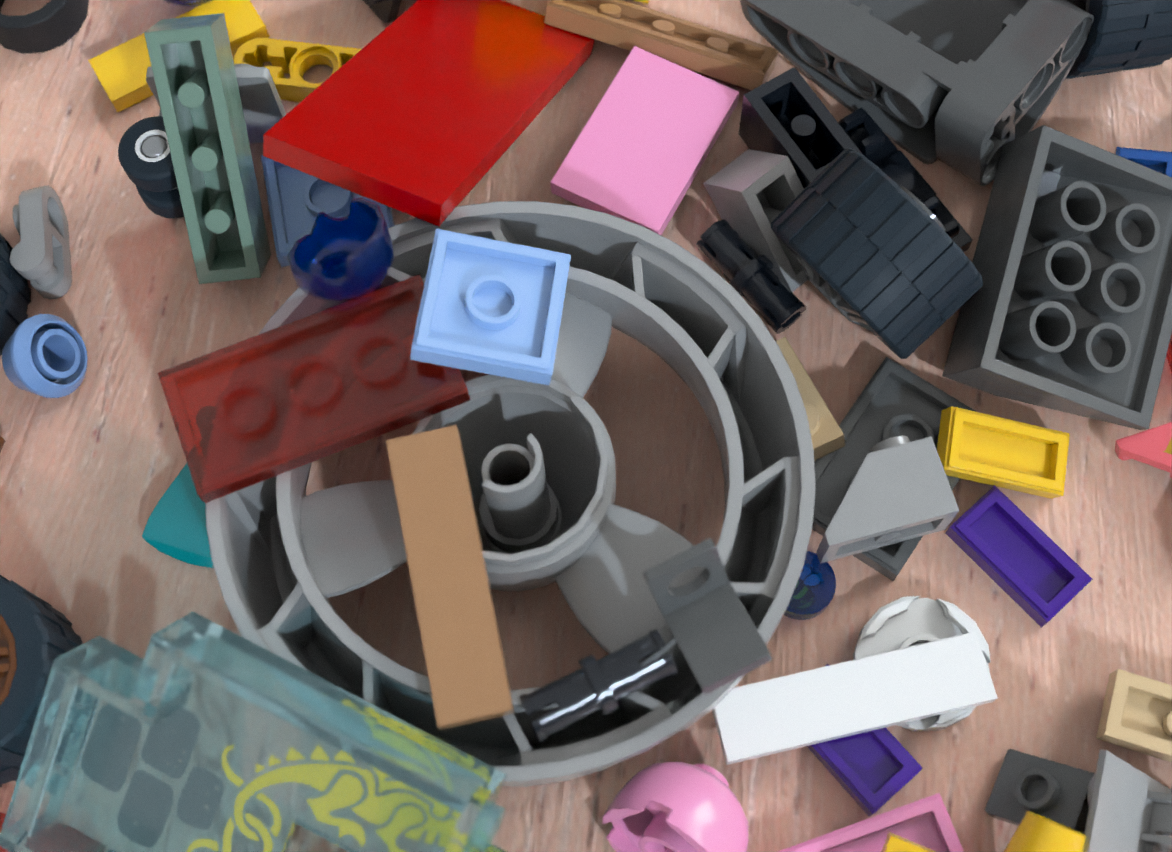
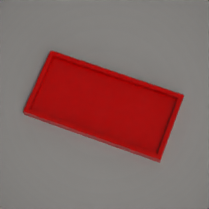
[263,0,595,227]

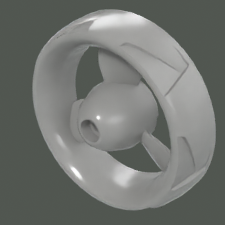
[205,201,816,787]

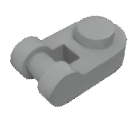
[10,185,72,299]

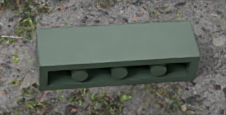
[144,13,271,284]

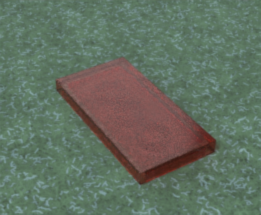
[158,274,470,503]

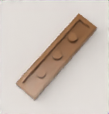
[544,0,779,90]
[386,425,515,730]

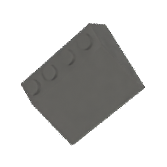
[942,125,1172,430]

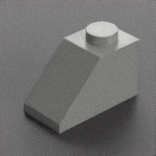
[703,149,808,292]
[816,436,960,564]

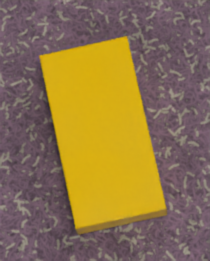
[937,406,1070,499]

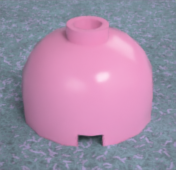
[603,762,748,852]

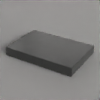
[812,357,977,581]

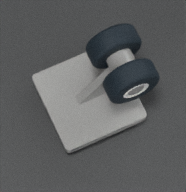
[118,64,286,219]

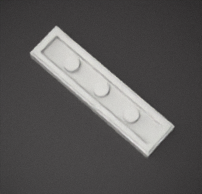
[712,631,998,765]

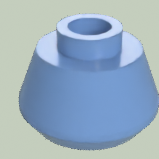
[2,314,88,398]

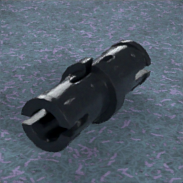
[696,219,807,334]
[519,629,678,742]

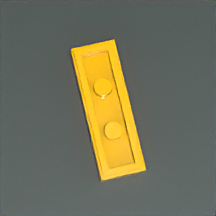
[88,0,270,113]

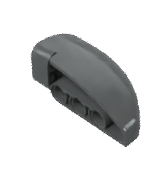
[740,0,1094,186]

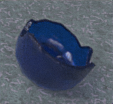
[287,198,394,302]

